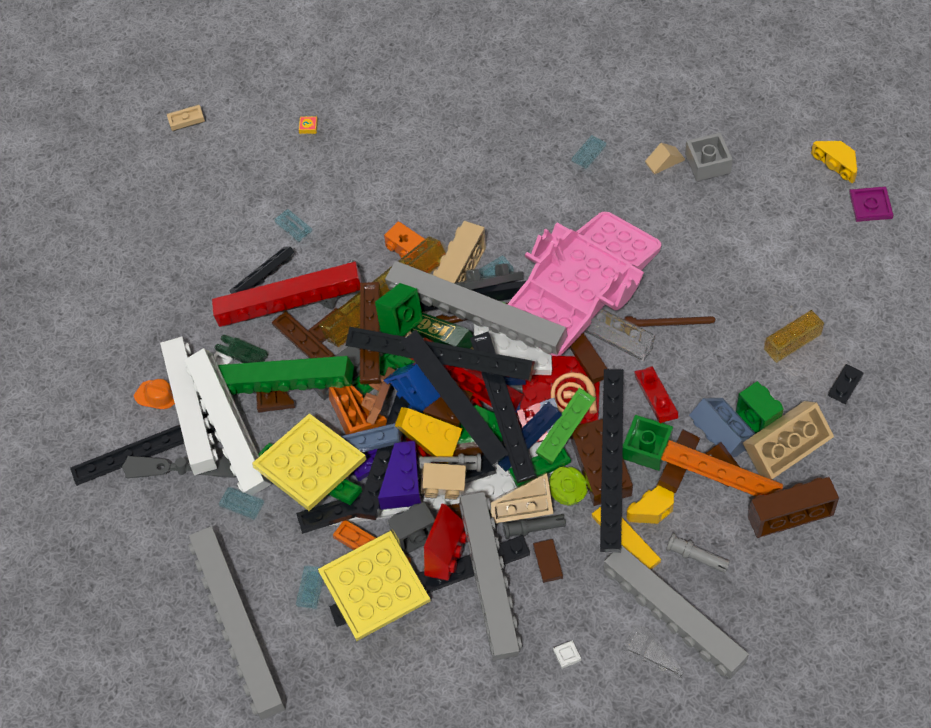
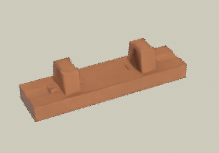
[361,367,395,424]

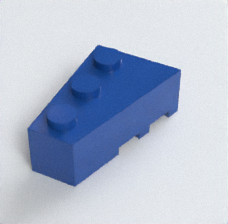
[383,362,441,414]

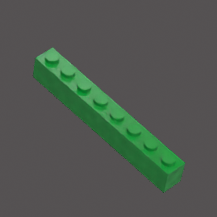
[218,356,354,395]

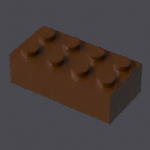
[570,419,633,506]
[748,477,839,538]

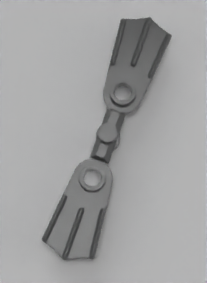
[122,456,236,479]

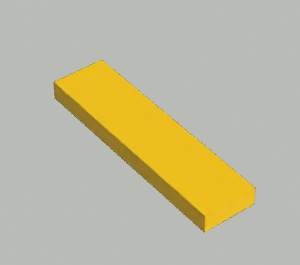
[592,507,661,570]

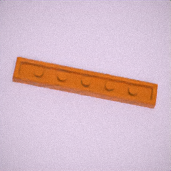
[661,440,783,496]

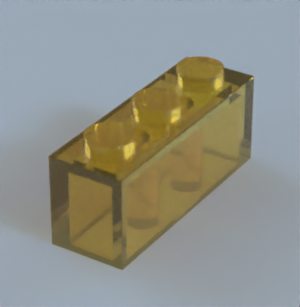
[764,310,824,363]

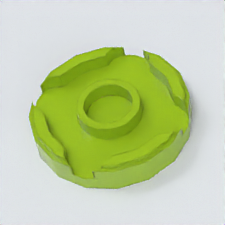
[548,466,587,506]

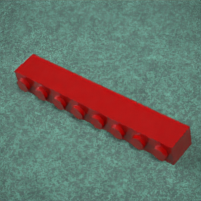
[212,261,362,327]

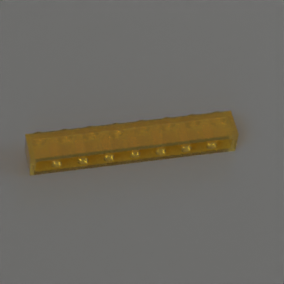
[319,236,446,347]

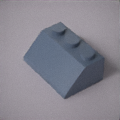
[689,398,756,457]

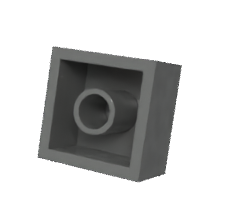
[388,502,435,555]

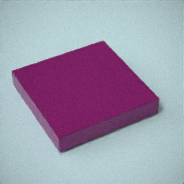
[849,186,894,222]

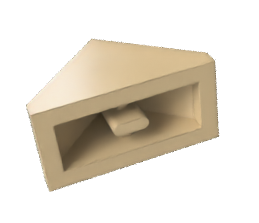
[645,143,685,175]

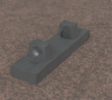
[454,263,523,290]

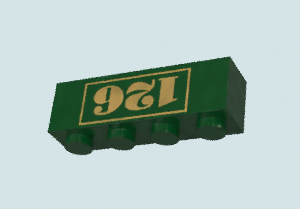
[411,313,473,349]

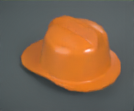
[134,379,175,410]

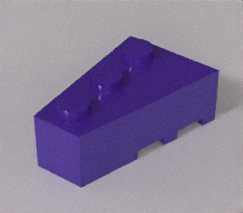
[378,441,421,510]

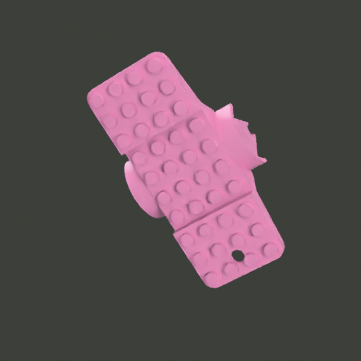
[508,212,661,356]

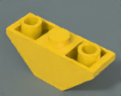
[811,141,857,184]
[626,485,674,524]

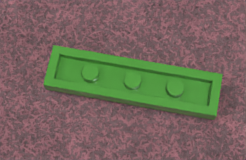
[535,388,596,464]

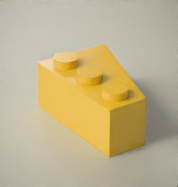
[395,407,462,463]

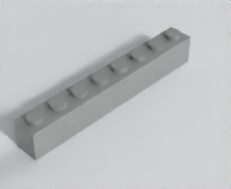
[459,492,522,661]
[604,545,749,679]

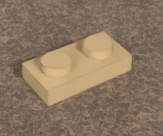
[167,105,205,131]

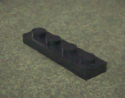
[229,246,294,294]

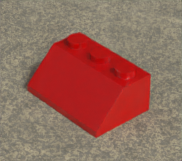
[424,504,467,581]

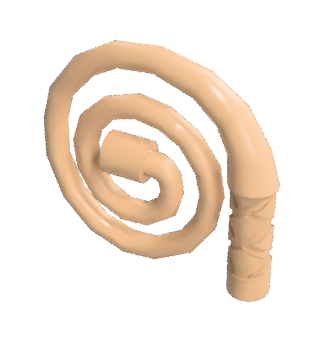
[551,372,597,414]

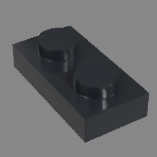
[828,364,864,405]

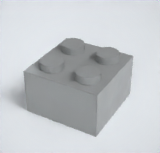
[685,133,733,181]

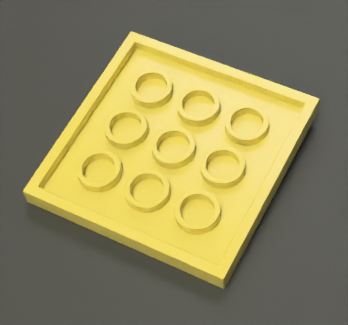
[252,413,366,511]
[318,531,430,641]

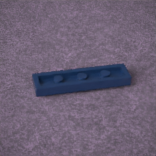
[497,402,562,472]

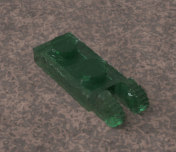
[214,334,268,363]

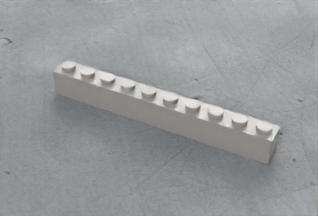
[385,261,568,355]
[188,526,285,720]

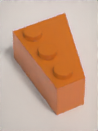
[329,384,387,435]

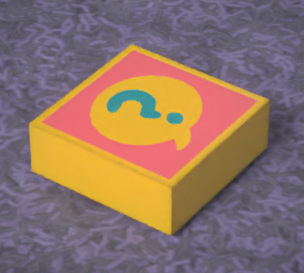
[299,116,318,134]

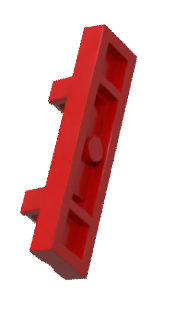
[634,366,679,423]

